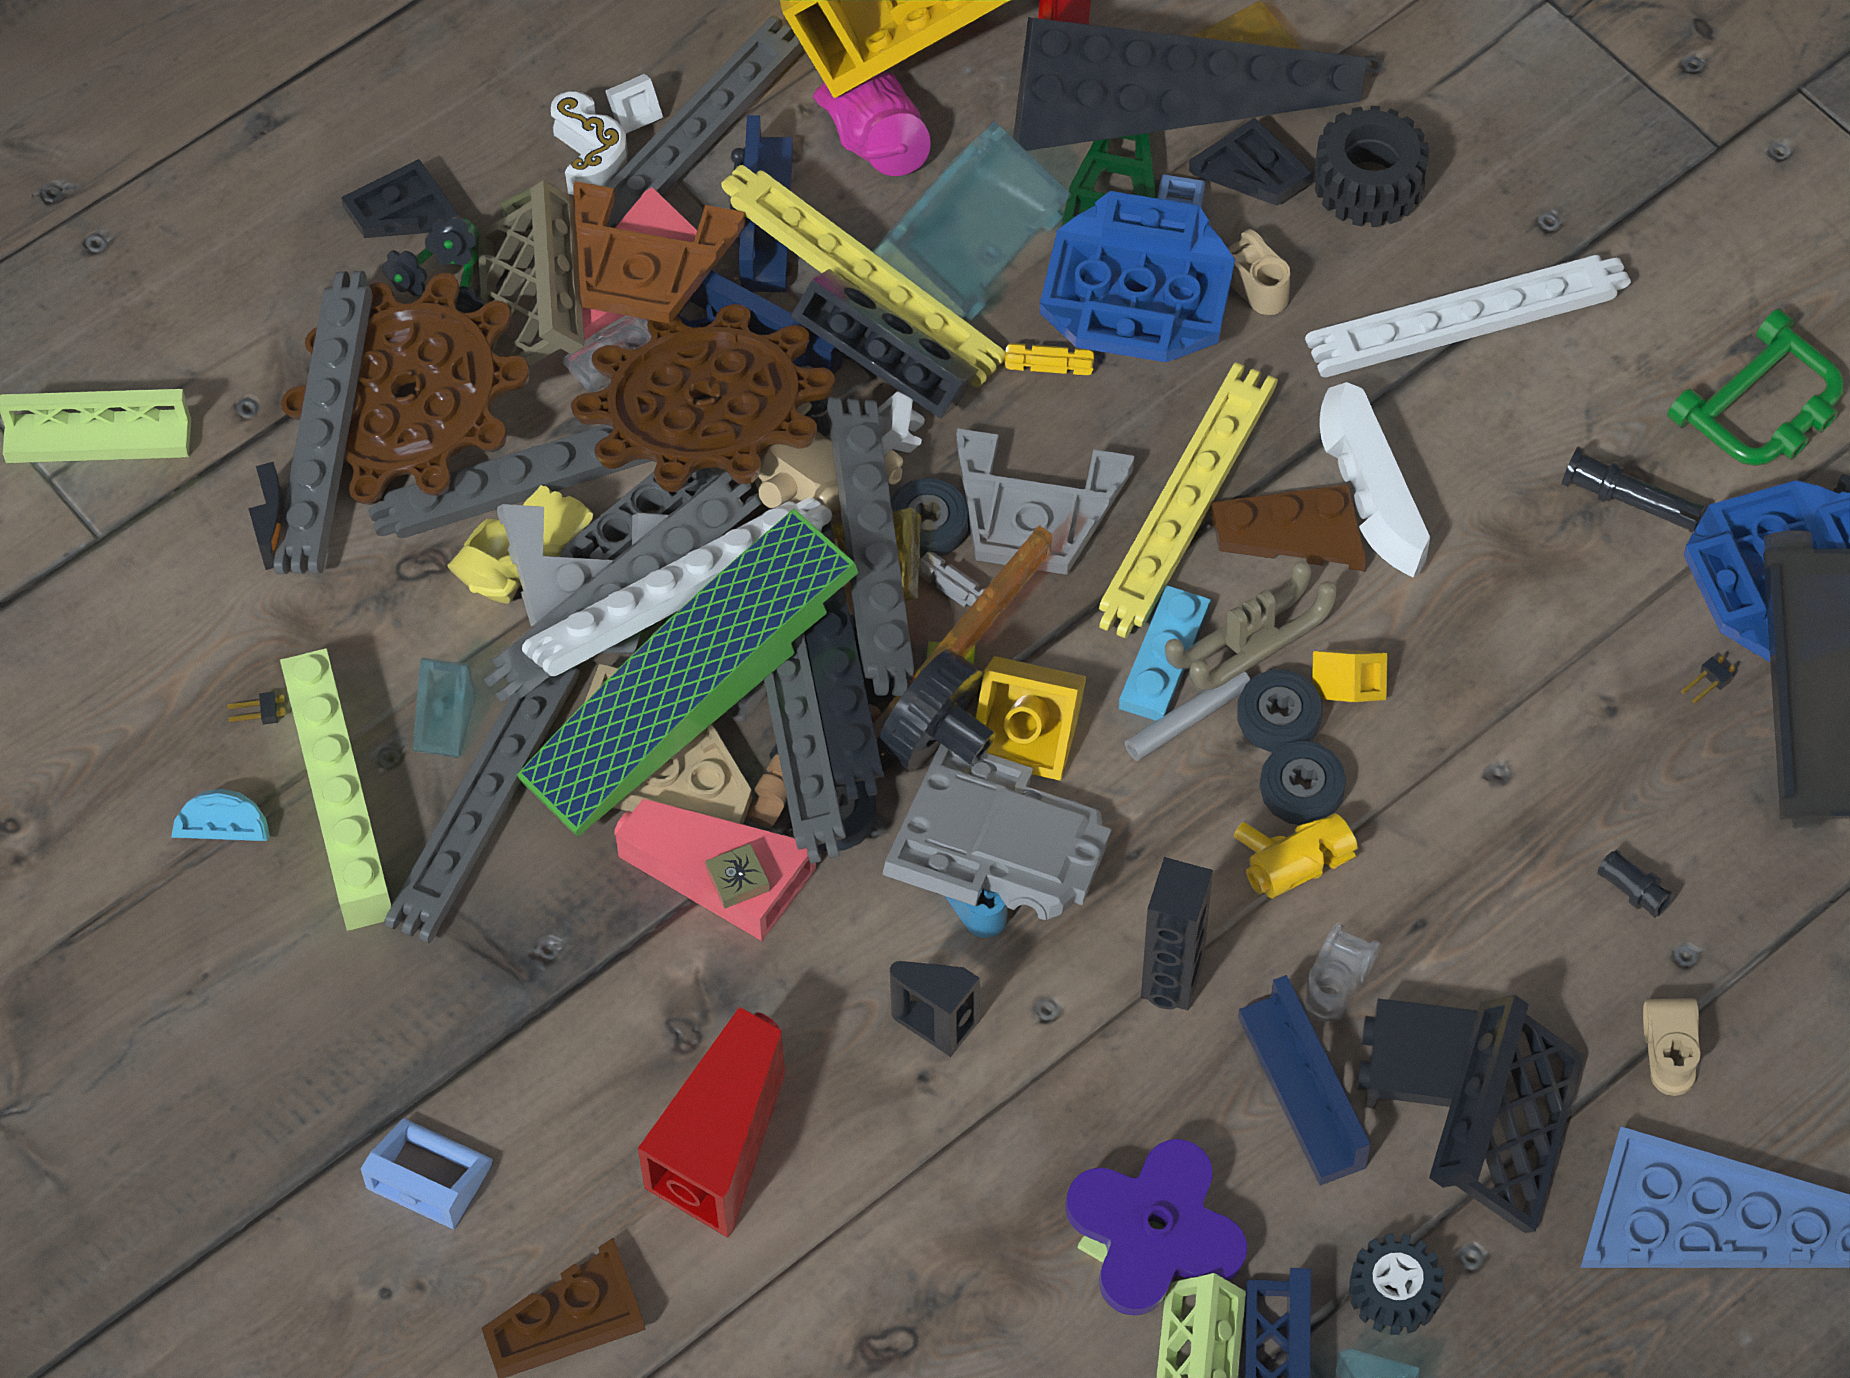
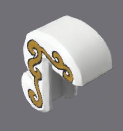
[551,91,628,195]

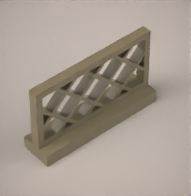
[478,181,585,366]

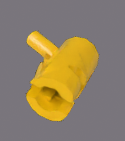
[1234,813,1358,899]

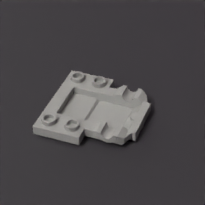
[882,744,1112,921]

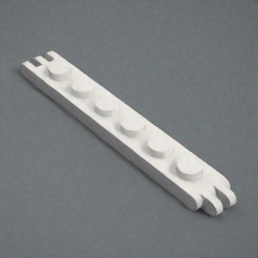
[1305,255,1631,377]
[522,497,832,676]

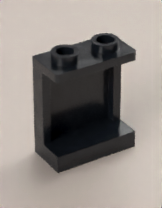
[1357,998,1478,1109]

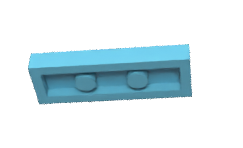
[1119,585,1211,721]

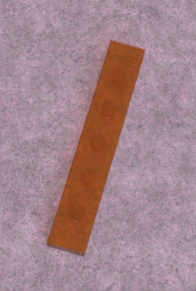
[873,525,1052,759]

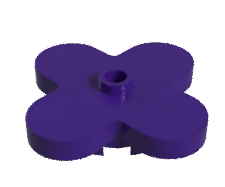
[1065,1139,1247,1315]

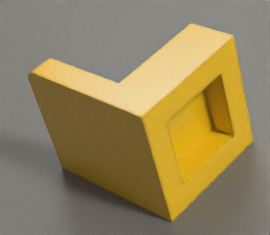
[1312,649,1387,702]

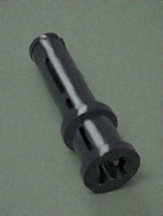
[1562,446,1705,533]

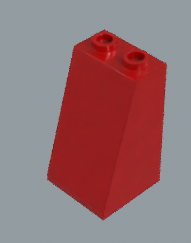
[638,1006,785,1238]

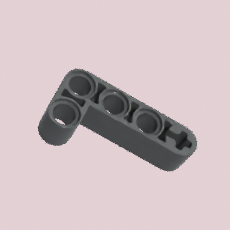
[560,468,738,560]

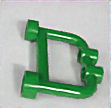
[1667,308,1844,466]

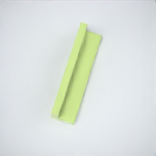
[0,389,191,463]
[1157,1273,1246,1378]

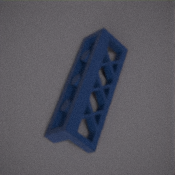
[739,115,793,292]
[677,270,842,374]
[1238,975,1370,1186]
[1245,1268,1311,1378]

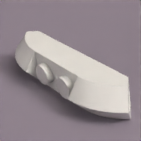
[1320,382,1430,577]

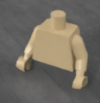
[755,402,903,512]

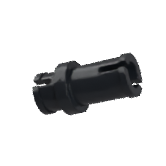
[1597,849,1674,918]

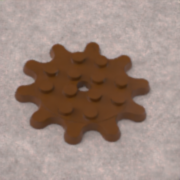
[281,273,530,505]
[571,304,835,492]

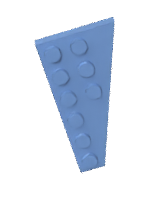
[1580,1126,1850,1268]

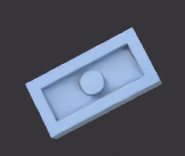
[361,1118,493,1230]

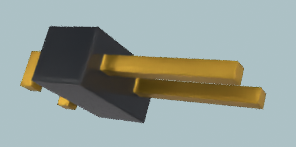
[1681,655,1735,704]
[227,692,286,725]

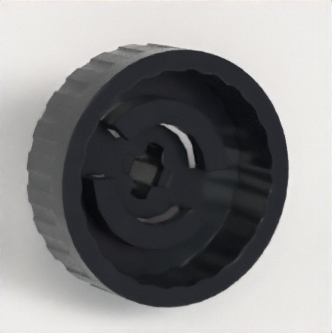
[877,648,997,772]

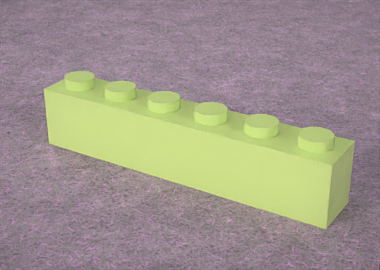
[280,648,391,931]

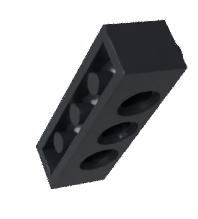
[790,269,979,419]
[1141,857,1213,1011]

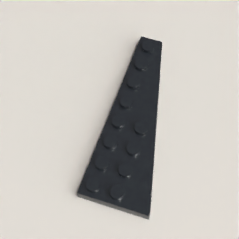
[1011,17,1366,151]

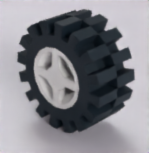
[1349,1233,1444,1335]

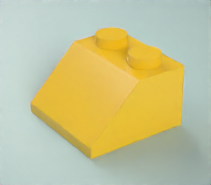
[976,656,1086,781]

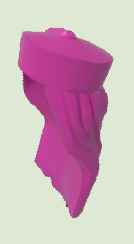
[813,70,931,176]

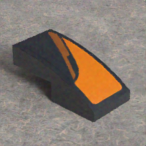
[248,461,284,570]

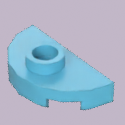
[171,788,270,841]

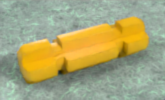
[1005,343,1094,376]

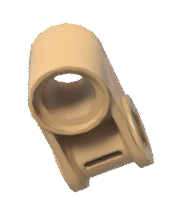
[1228,229,1290,315]
[1643,998,1701,1096]

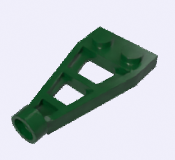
[1061,133,1156,227]

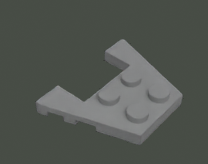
[956,429,1134,575]
[497,504,669,655]

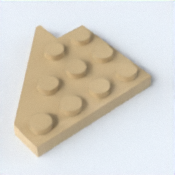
[584,664,752,825]

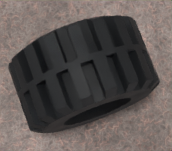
[1314,106,1429,227]

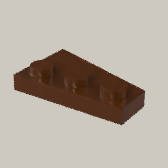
[1211,484,1366,572]
[482,1238,646,1378]

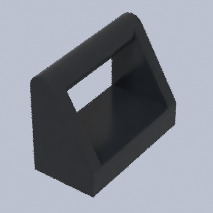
[890,961,980,1057]

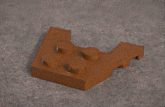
[573,181,746,324]

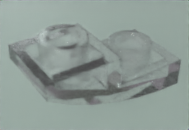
[562,315,651,392]

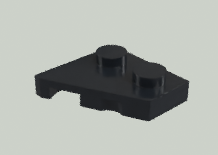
[341,159,459,238]

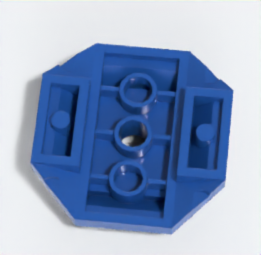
[1040,191,1235,362]
[1684,480,1850,664]

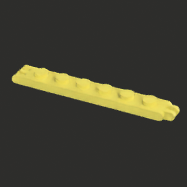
[722,165,1005,387]
[1099,362,1278,639]

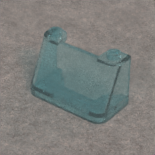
[871,121,1071,322]

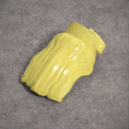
[448,485,594,604]

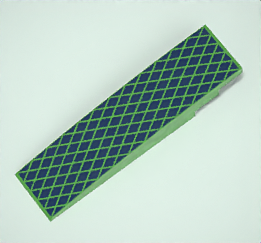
[517,509,858,837]

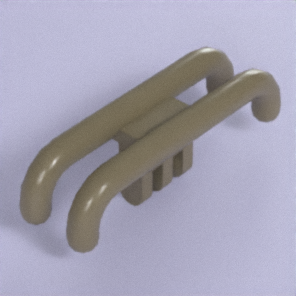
[1165,561,1337,690]

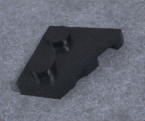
[1189,117,1312,206]

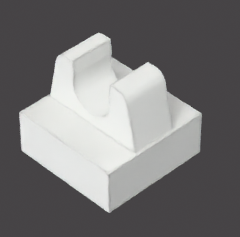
[606,74,663,133]
[877,392,925,455]

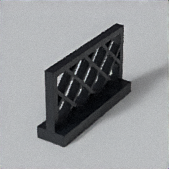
[1429,995,1584,1233]

